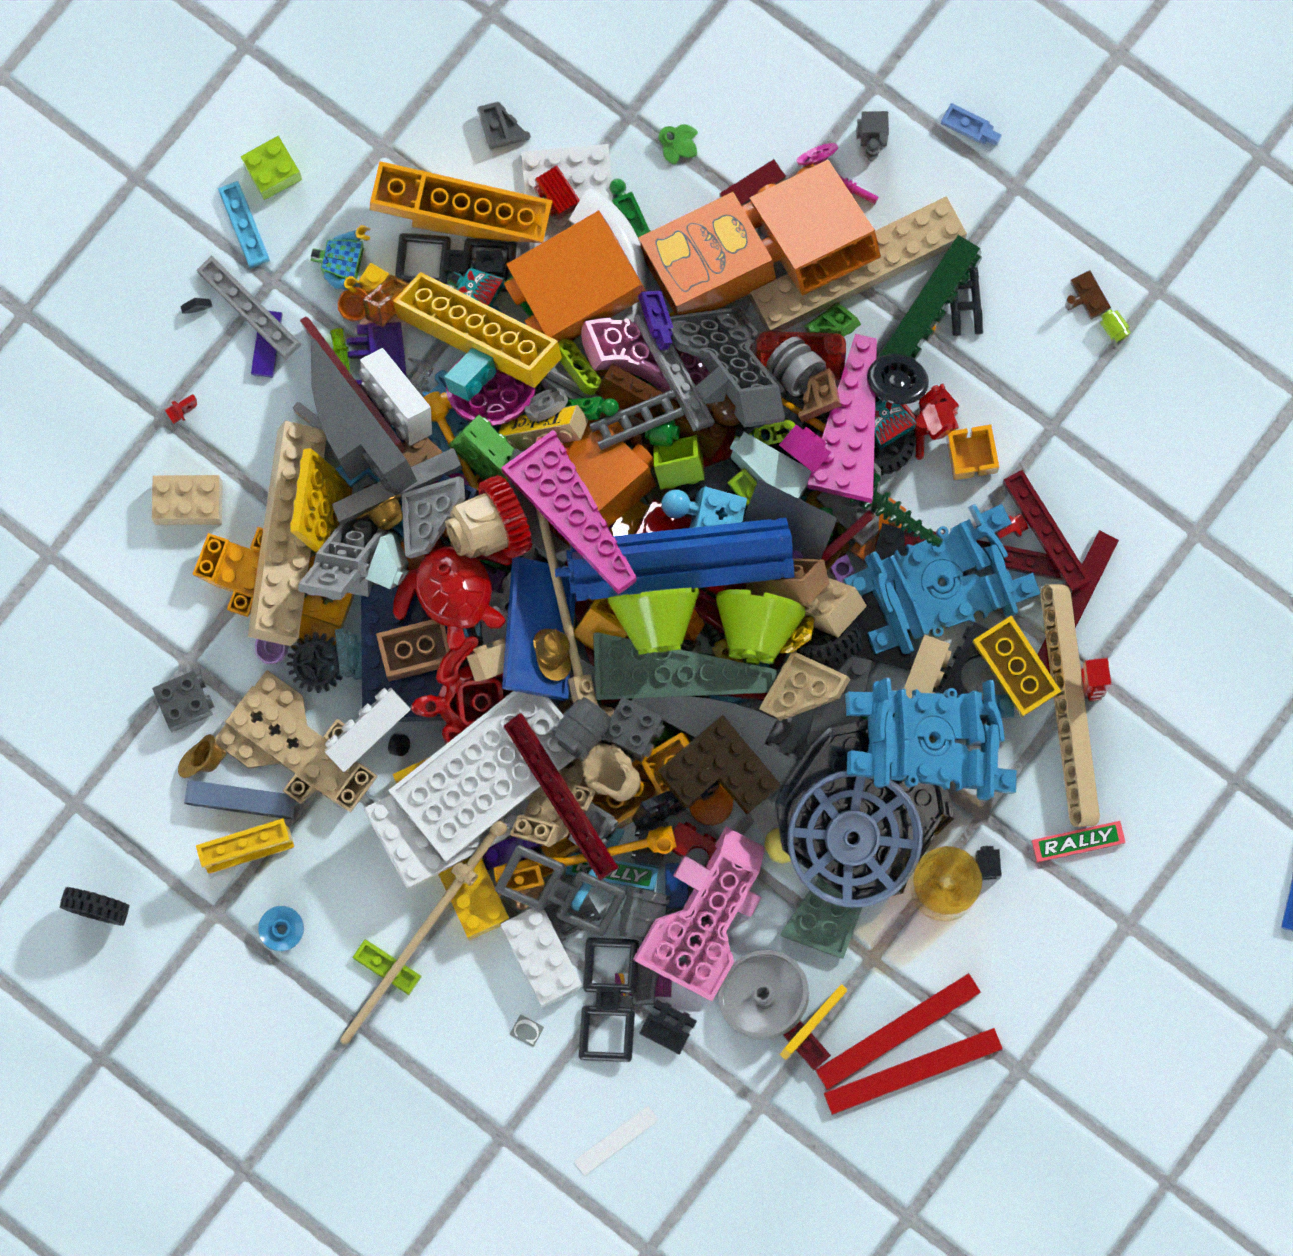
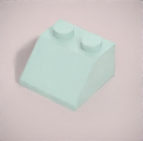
[365,533,409,589]

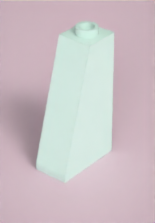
[730,432,811,499]

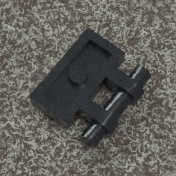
[639,1000,697,1055]

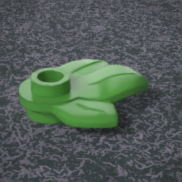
[658,124,698,165]

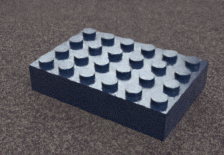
[361,585,448,722]

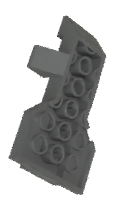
[670,307,785,427]

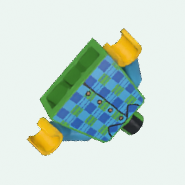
[310,225,371,293]

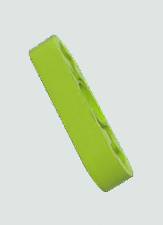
[558,339,601,395]
[734,420,795,445]

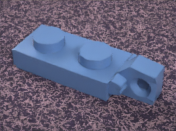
[941,103,1001,146]

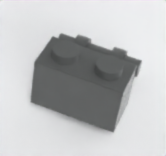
[856,111,889,161]

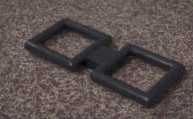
[395,233,517,292]
[578,937,639,1062]

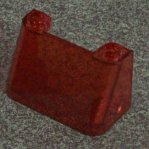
[756,331,846,380]

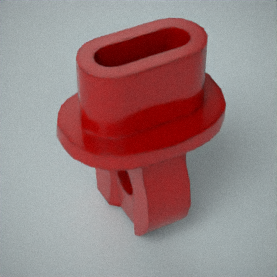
[165,394,197,424]
[996,513,1029,539]

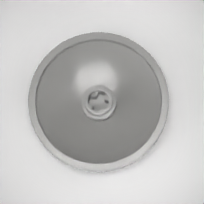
[718,950,809,1040]

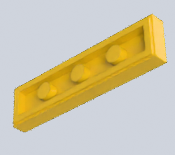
[779,984,847,1059]

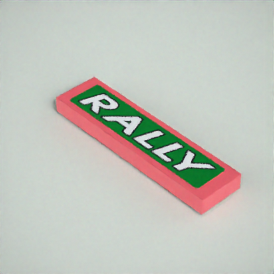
[1031,821,1126,863]

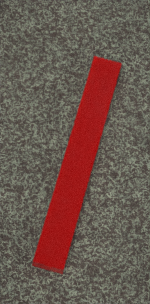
[815,973,981,1090]
[824,1028,1003,1115]

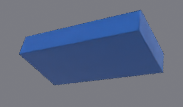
[665,863,688,909]

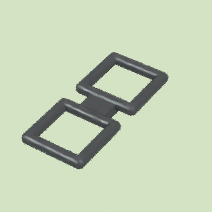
[495,845,626,936]

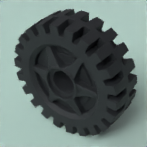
[874,430,915,475]
[796,619,862,666]
[59,887,130,926]

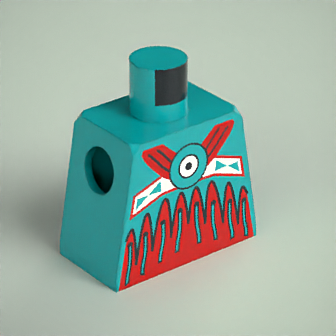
[448,268,504,307]
[875,395,916,450]

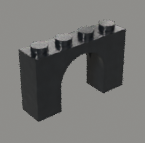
[935,622,989,725]

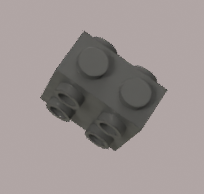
[152,670,214,732]
[601,697,665,763]

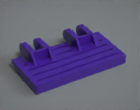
[346,322,407,411]

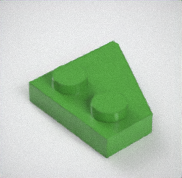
[804,302,861,337]

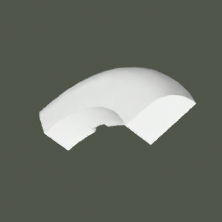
[569,188,647,322]

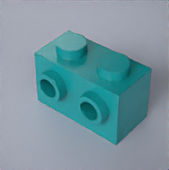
[444,348,497,401]

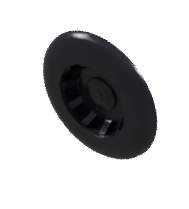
[867,354,929,405]

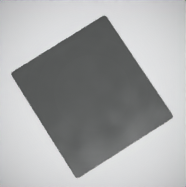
[742,480,837,559]

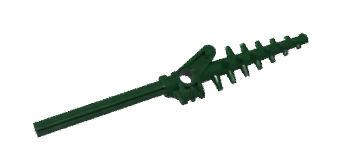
[763,428,943,548]

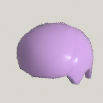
[255,639,289,664]

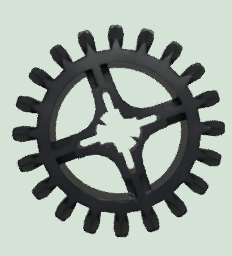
[287,632,348,693]

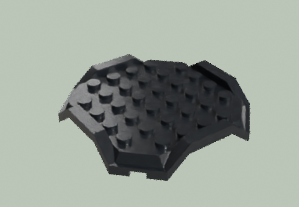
[775,720,954,900]

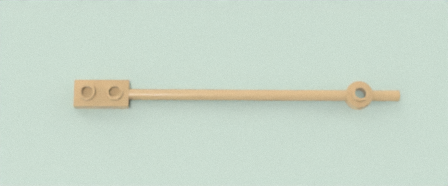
[536,508,598,706]

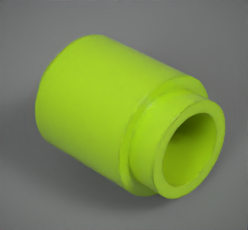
[1100,309,1131,343]

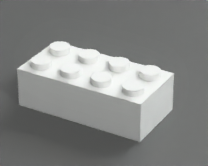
[359,348,432,446]
[325,687,411,772]
[500,908,583,1008]

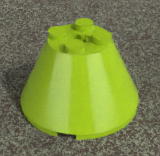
[608,588,699,655]
[716,589,806,665]

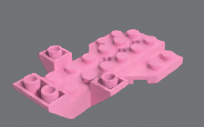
[633,826,765,1001]

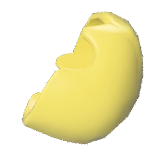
[764,827,791,864]

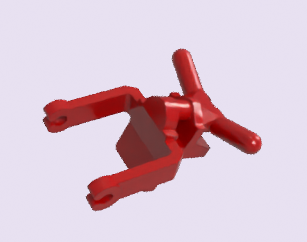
[901,384,959,460]

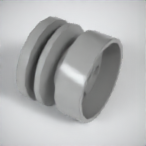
[766,336,826,397]

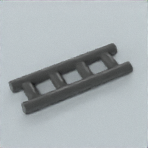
[589,390,684,450]

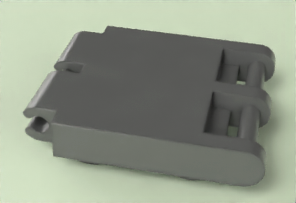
[540,875,602,941]

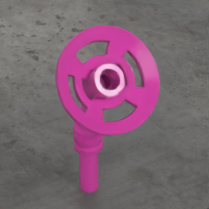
[796,143,879,204]

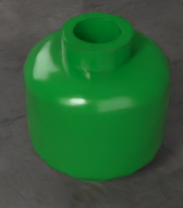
[645,417,680,447]

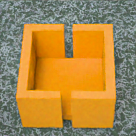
[946,424,999,480]

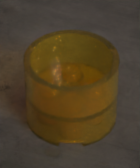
[910,846,982,921]

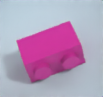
[779,425,831,473]

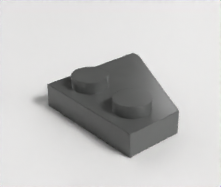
[477,101,531,149]

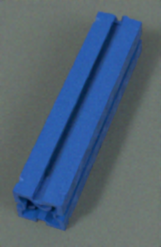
[555,518,794,601]

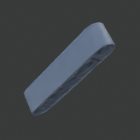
[184,781,296,819]

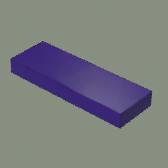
[251,311,283,378]

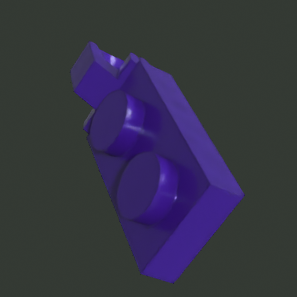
[638,291,673,350]
[483,837,543,870]

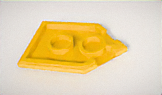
[779,617,814,653]

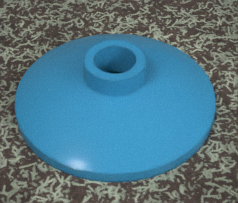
[258,906,304,951]

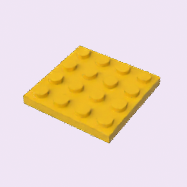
[290,448,353,553]

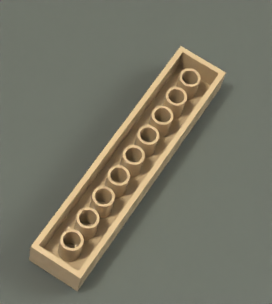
[750,196,967,337]
[248,421,327,646]

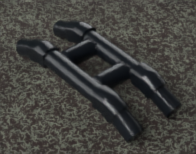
[950,266,983,336]

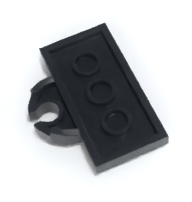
[632,780,720,827]

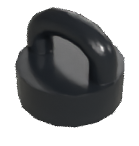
[388,733,410,756]

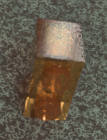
[363,275,408,327]

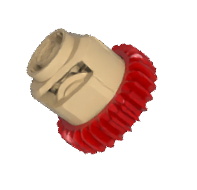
[445,475,532,558]

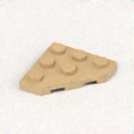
[759,652,850,721]

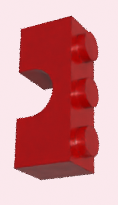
[1081,658,1111,702]
[671,822,717,867]

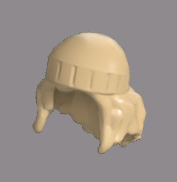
[582,743,641,801]

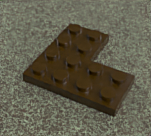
[655,715,781,814]

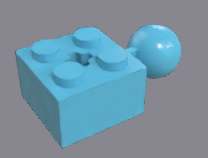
[662,487,747,528]

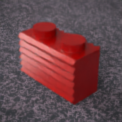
[534,166,580,220]

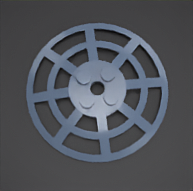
[788,771,922,907]

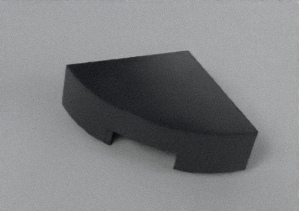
[180,298,212,314]

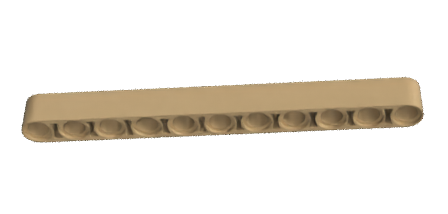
[1041,584,1100,827]

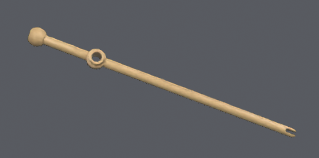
[340,820,507,1044]

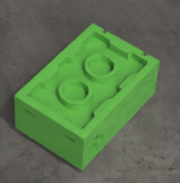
[448,415,514,482]

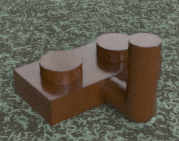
[1065,270,1111,319]

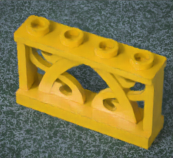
[195,818,294,874]

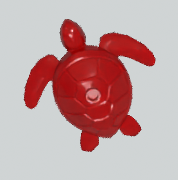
[393,538,512,650]
[410,636,513,744]

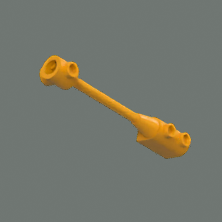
[423,391,479,490]
[494,826,677,895]

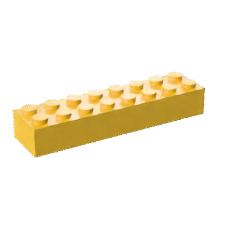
[393,272,562,388]
[392,757,509,941]

